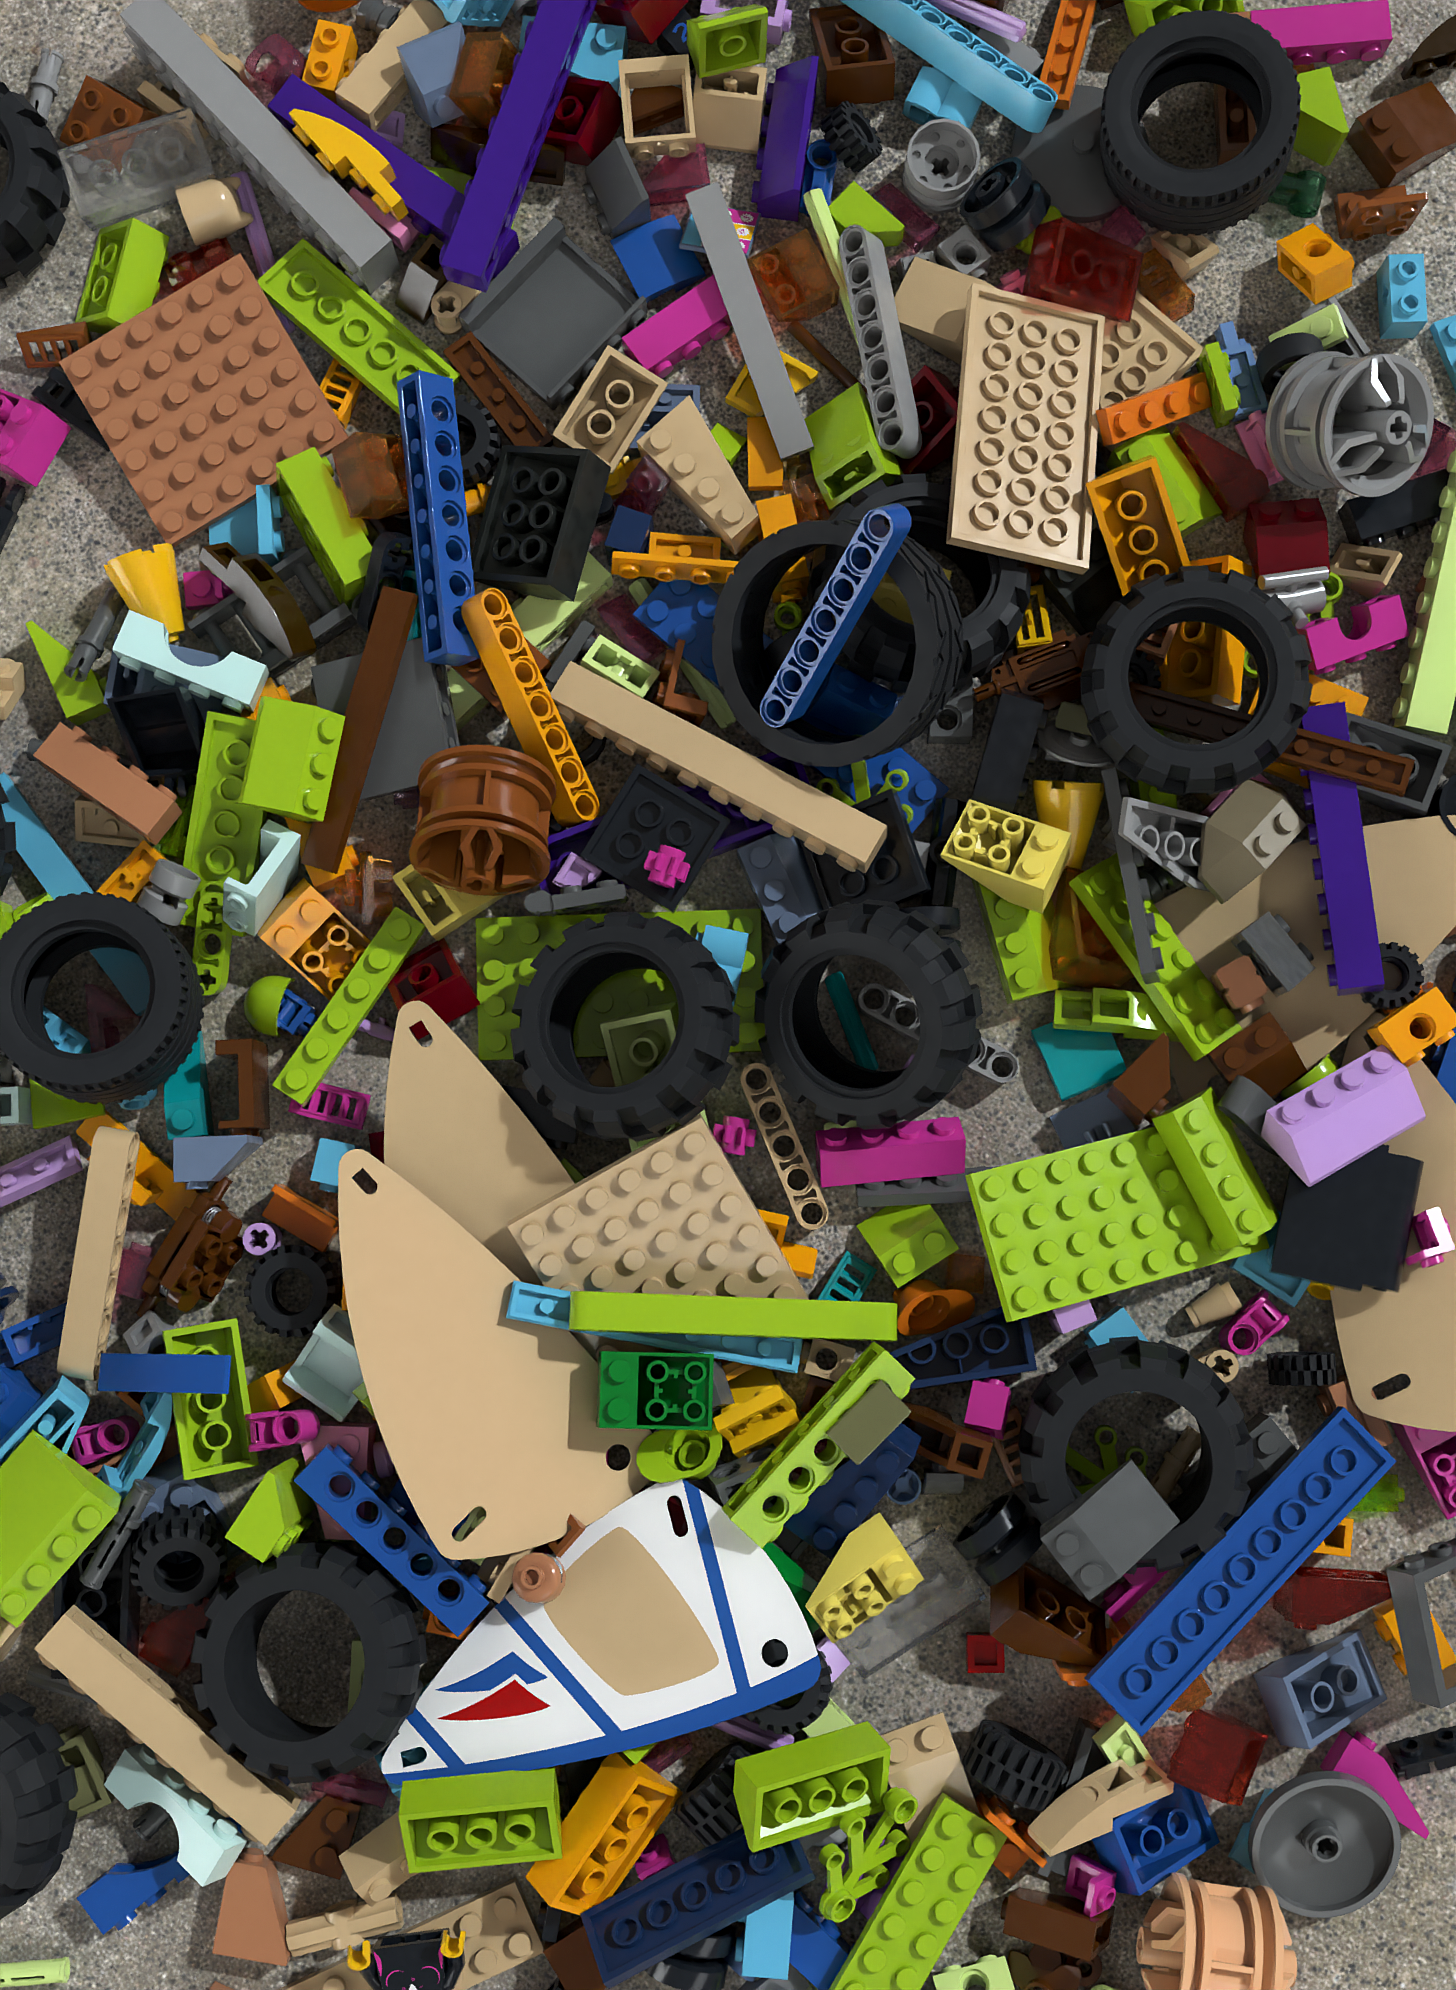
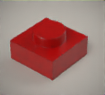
[966,1632,1005,1673]

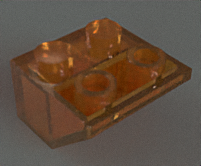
[746,228,840,323]
[331,432,409,519]

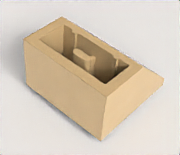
[693,66,767,154]

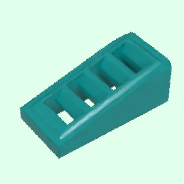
[816,1250,877,1302]

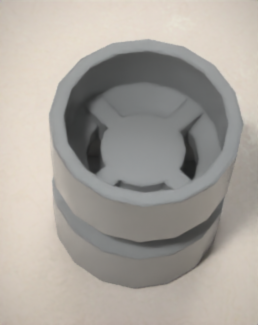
[136,859,201,926]

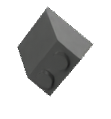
[582,136,651,240]

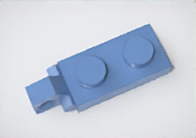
[1214,321,1268,422]

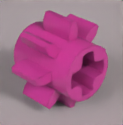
[643,844,690,889]
[713,1116,756,1156]

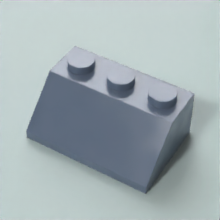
[737,833,823,946]

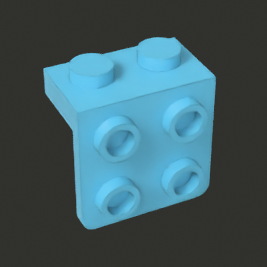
[209,484,285,567]

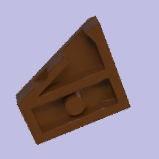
[271,1792,364,1880]

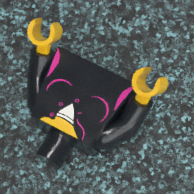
[347,1928,466,1990]

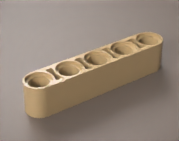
[740,1062,829,1230]

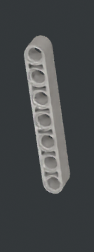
[839,224,922,459]

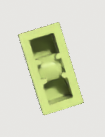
[580,635,660,700]

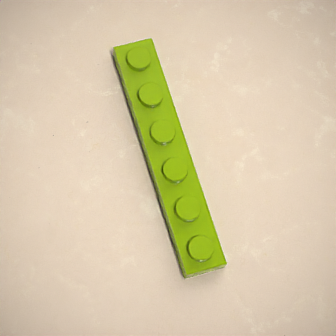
[272,906,427,1107]

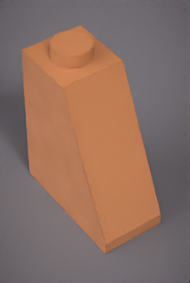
[212,1848,292,1966]

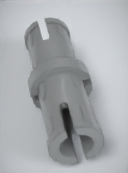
[29,48,64,124]

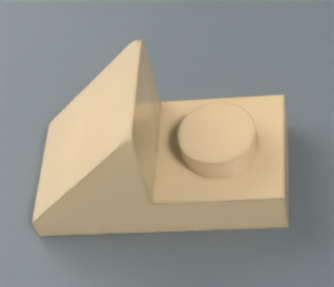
[1150,231,1219,284]

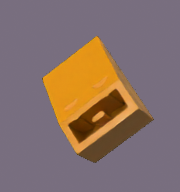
[257,877,371,1000]

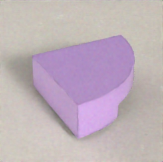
[552,852,603,888]

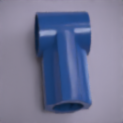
[799,139,838,217]

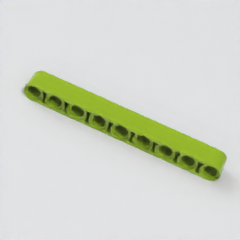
[569,1291,897,1342]

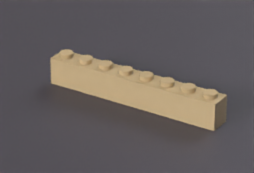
[34,1605,302,1847]

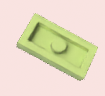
[1268,303,1349,371]
[1092,1713,1155,1767]

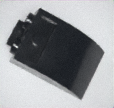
[106,686,205,798]

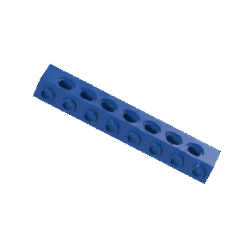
[397,370,481,667]

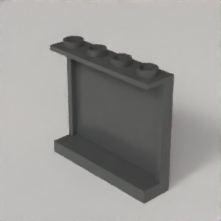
[459,217,648,411]
[311,637,460,803]

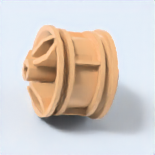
[1136,1872,1297,1990]

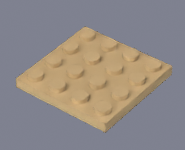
[1059,259,1203,452]

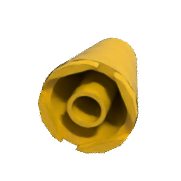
[103,543,185,644]
[1033,780,1105,875]

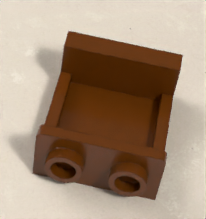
[215,1039,270,1137]

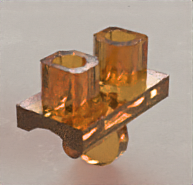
[782,472,830,524]
[334,851,394,924]

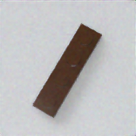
[443,331,553,447]

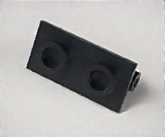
[1386,1725,1456,1780]

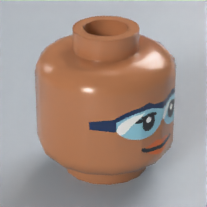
[512,1552,566,1604]

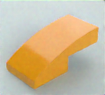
[747,417,783,491]

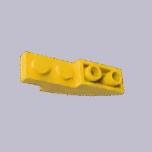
[289,108,409,222]

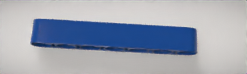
[760,503,911,728]

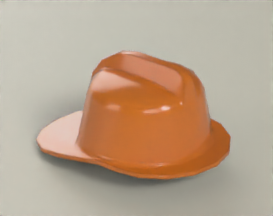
[892,1279,975,1336]

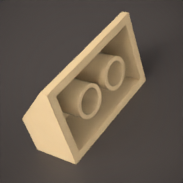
[552,345,668,474]

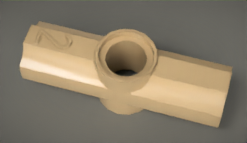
[286,1892,404,1957]

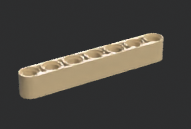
[57,1126,140,1382]

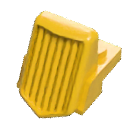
[712,1366,803,1458]

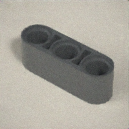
[1217,1075,1280,1157]

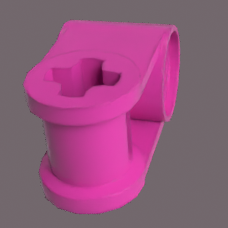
[1218,1289,1291,1356]
[245,1409,320,1452]
[71,1415,141,1466]

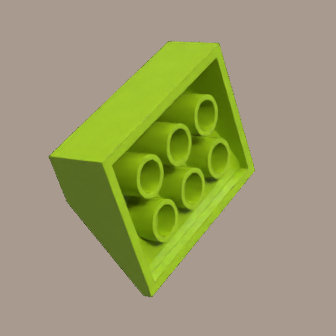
[0,1429,122,1628]

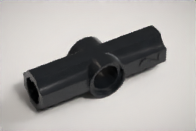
[921,798,966,907]

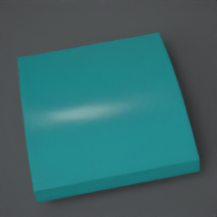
[1031,1022,1127,1102]

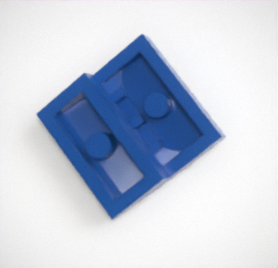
[610,214,706,303]

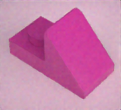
[1100,1567,1169,1623]

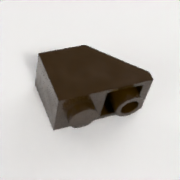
[395,234,448,325]

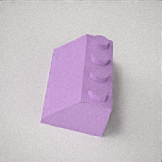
[1261,1044,1426,1187]

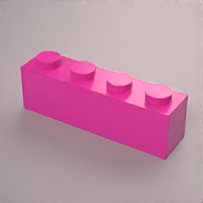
[1250,0,1393,67]
[622,274,760,379]
[815,1117,966,1188]

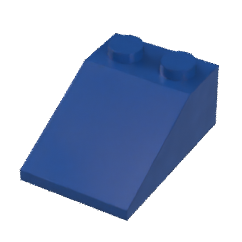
[1092,1771,1220,1896]

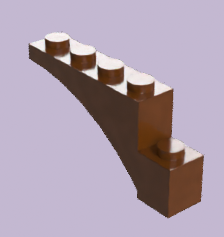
[800,1374,993,1480]

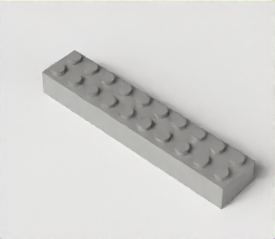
[120,0,400,295]

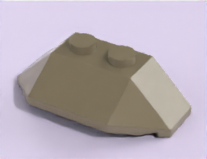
[1197,779,1306,904]

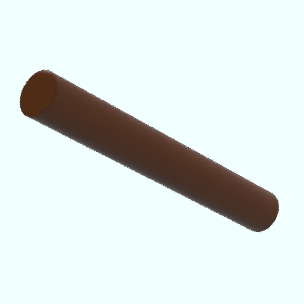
[787,319,868,396]

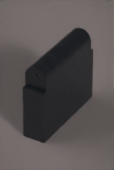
[1269,1144,1424,1293]

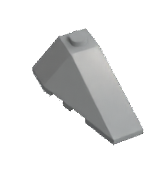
[1118,797,1210,892]

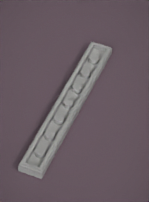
[685,182,814,462]

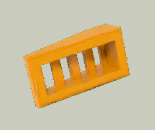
[320,358,363,430]

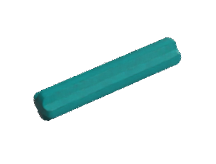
[825,972,879,1070]

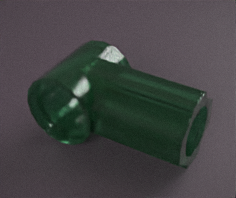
[1267,170,1327,218]

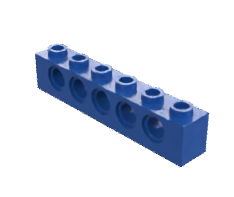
[293,1443,489,1637]

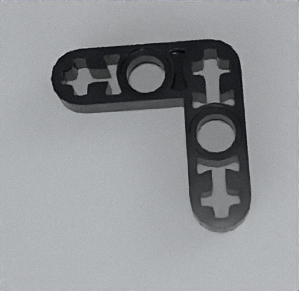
[357,532,415,634]

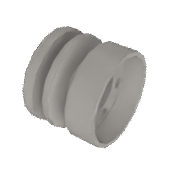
[901,118,981,214]

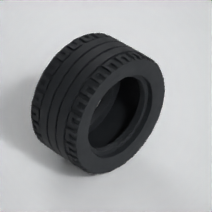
[1100,10,1301,236]
[0,892,205,1105]

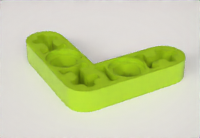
[140,892,233,996]

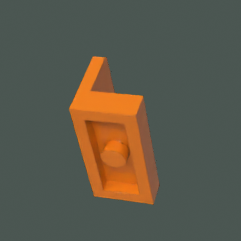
[262,1184,339,1252]

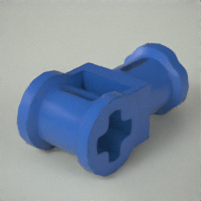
[277,988,319,1038]

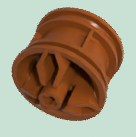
[409,745,557,896]

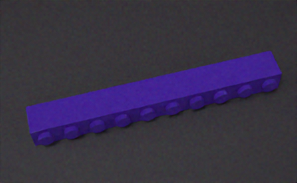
[439,0,597,293]

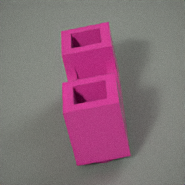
[1295,594,1410,675]

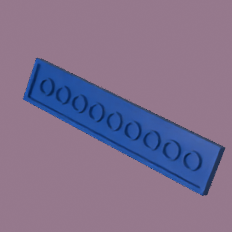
[633,579,949,833]
[1084,1406,1396,1737]

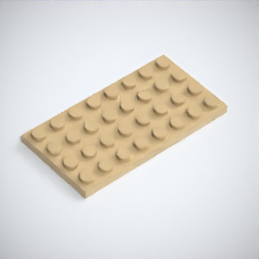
[946,283,1105,575]

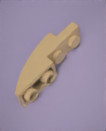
[1028,1759,1174,1857]

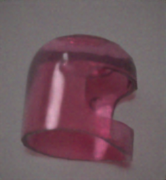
[245,33,307,95]

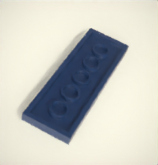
[580,1828,816,1989]

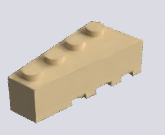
[636,395,761,555]

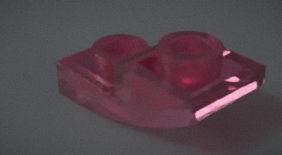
[614,455,672,516]

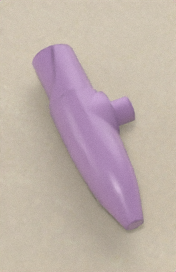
[357,1017,395,1042]

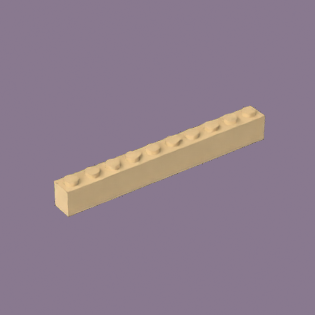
[550,661,887,873]

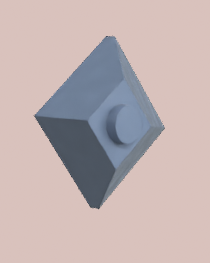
[397,21,479,128]
[173,1135,263,1190]

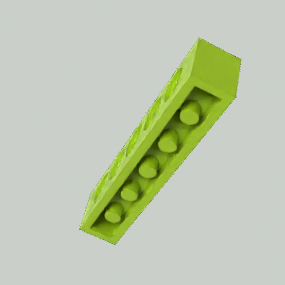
[721,1341,915,1549]

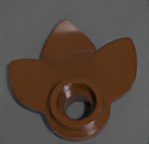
[1007,1944,1082,1990]

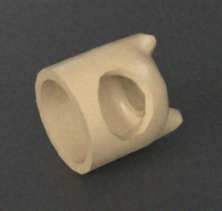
[175,176,254,247]

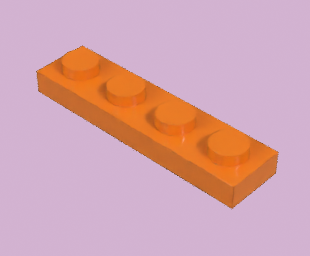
[1039,0,1098,110]
[1095,372,1212,446]

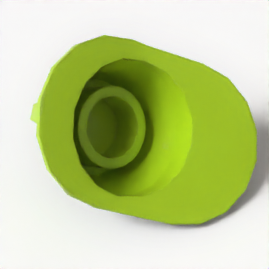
[636,1423,723,1483]

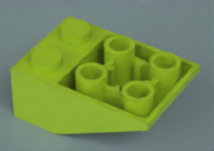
[804,382,903,511]

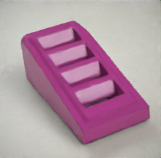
[288,1083,371,1130]

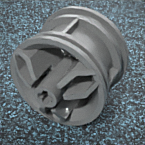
[1265,351,1434,497]

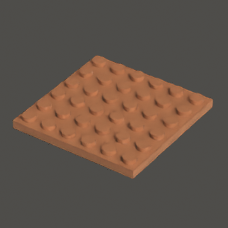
[59,253,351,547]

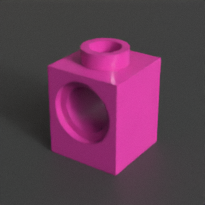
[964,1378,1012,1440]

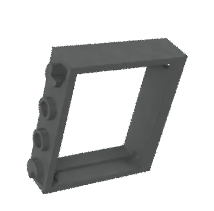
[1386,1534,1456,1709]

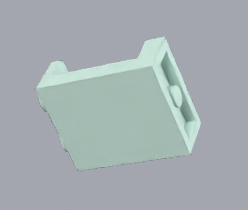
[223,819,301,937]
[282,1303,364,1422]

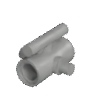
[1258,566,1329,629]

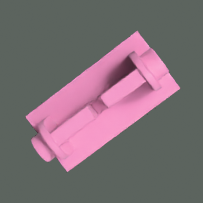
[1234,410,1285,489]

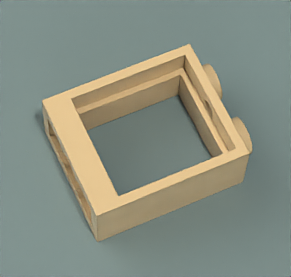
[618,54,696,161]

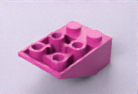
[0,389,71,487]
[1390,1422,1456,1520]

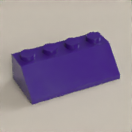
[751,55,819,222]

